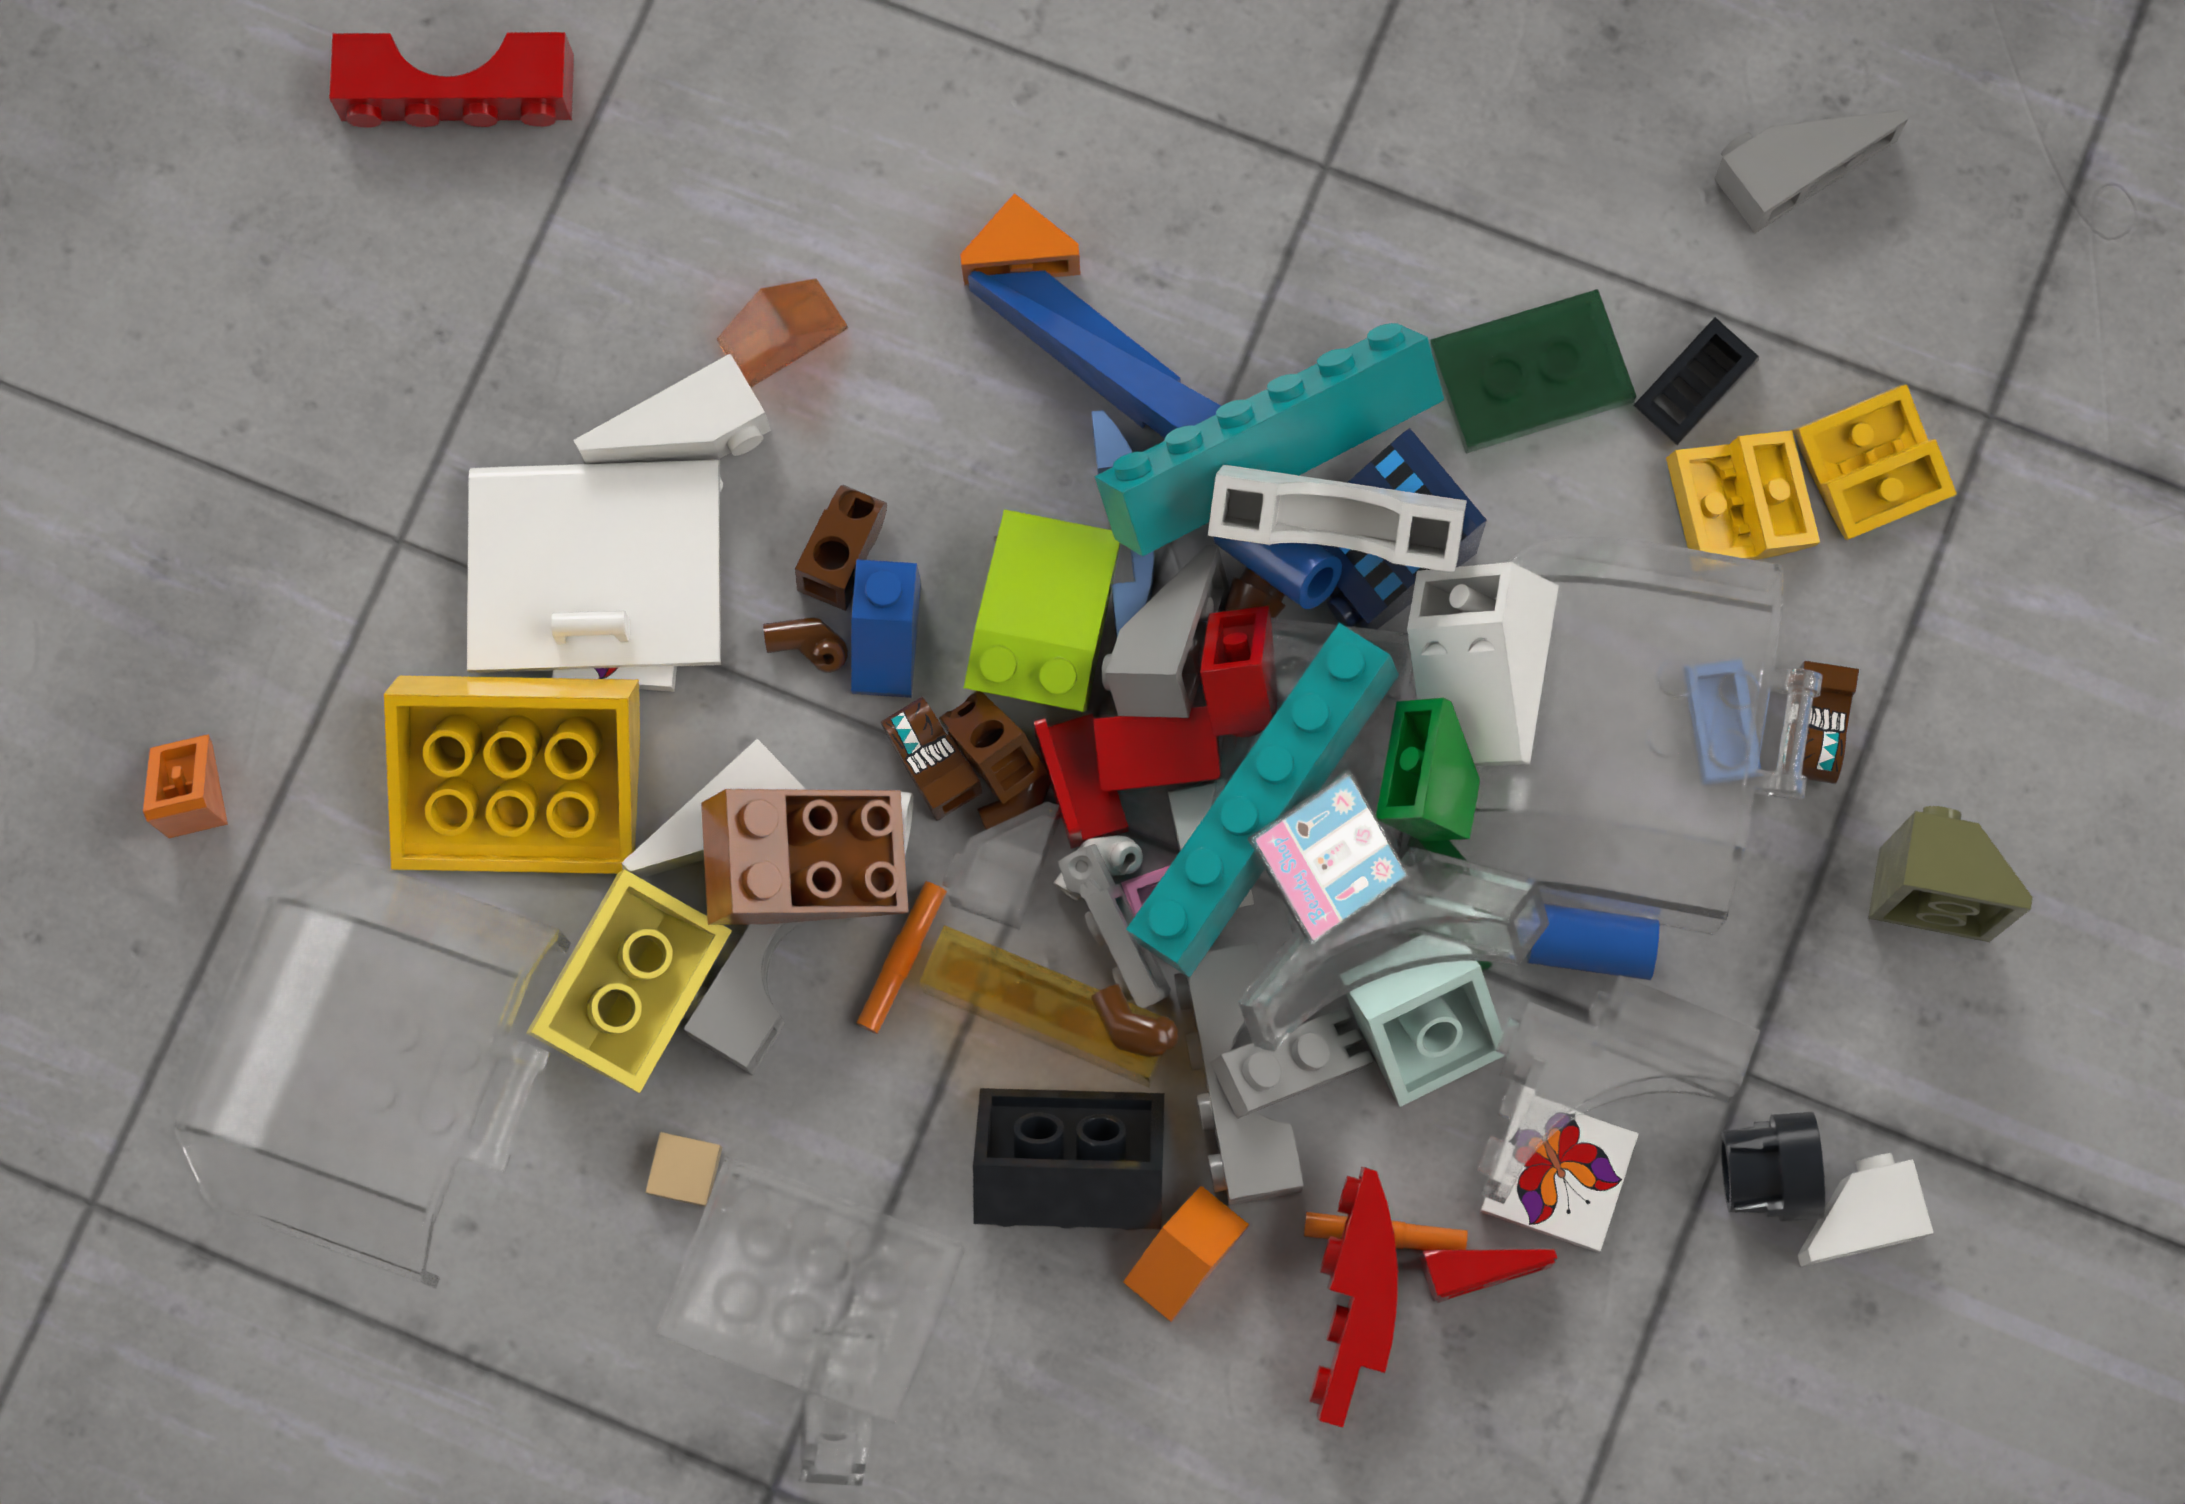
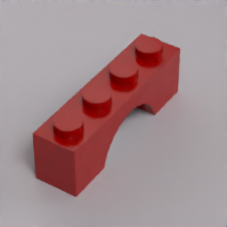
[329,32,574,128]

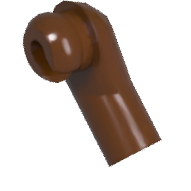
[763,617,848,673]
[977,758,1051,837]
[1091,984,1179,1058]

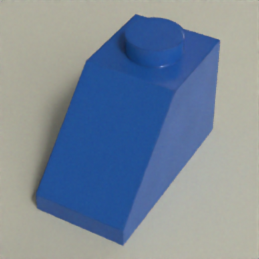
[851,559,921,698]

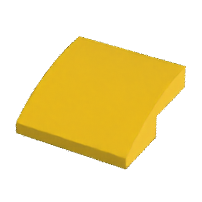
[1792,384,1957,540]
[1666,430,1820,570]

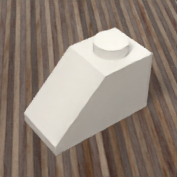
[1798,1153,1934,1267]

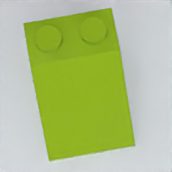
[963,509,1121,712]

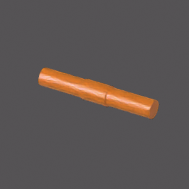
[856,881,947,1034]
[1304,1212,1468,1251]

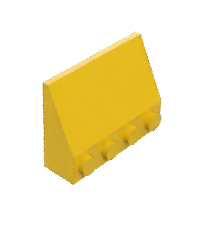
[384,675,640,874]

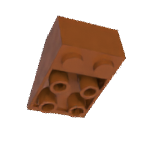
[701,789,909,925]

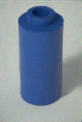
[1213,537,1342,609]
[1517,903,1660,980]

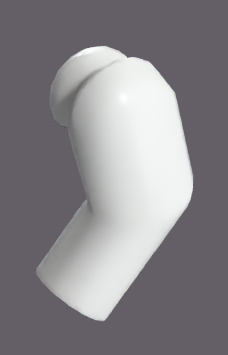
[1053,836,1143,901]

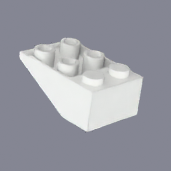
[1407,562,1559,767]

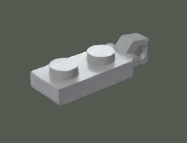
[1058,844,1172,1011]

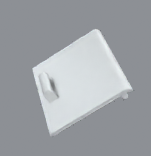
[467,459,723,673]

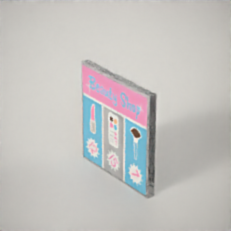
[1247,771,1409,945]

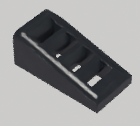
[1633,317,1759,446]

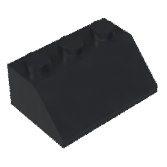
[973,1088,1165,1230]

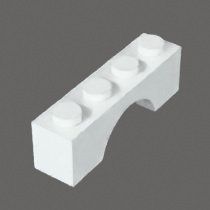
[1208,465,1467,573]

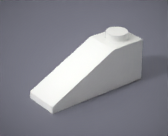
[573,354,771,464]
[622,739,805,878]

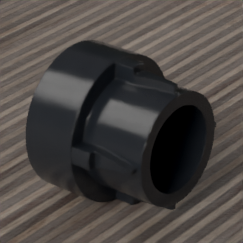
[1721,1112,1825,1222]

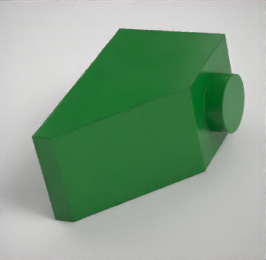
[1375,698,1480,841]

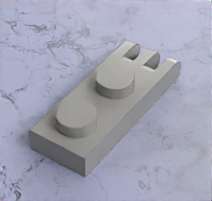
[1210,1007,1374,1119]

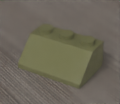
[1868,806,2033,942]

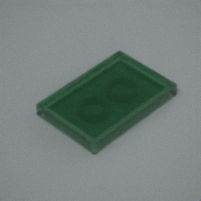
[1429,289,1637,454]

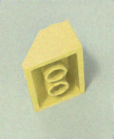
[526,869,732,1093]

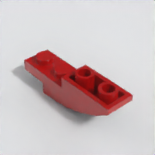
[1309,1166,1398,1428]

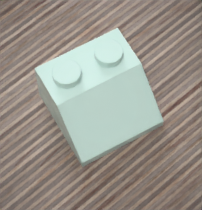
[1340,925,1509,1107]

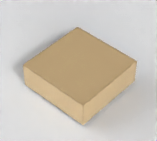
[646,1132,723,1208]

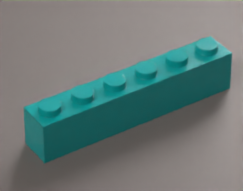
[1094,323,1445,556]
[1126,623,1399,978]

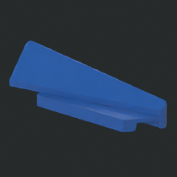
[968,270,1221,439]

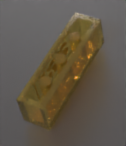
[919,925,1174,1088]

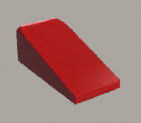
[1419,1249,1558,1303]

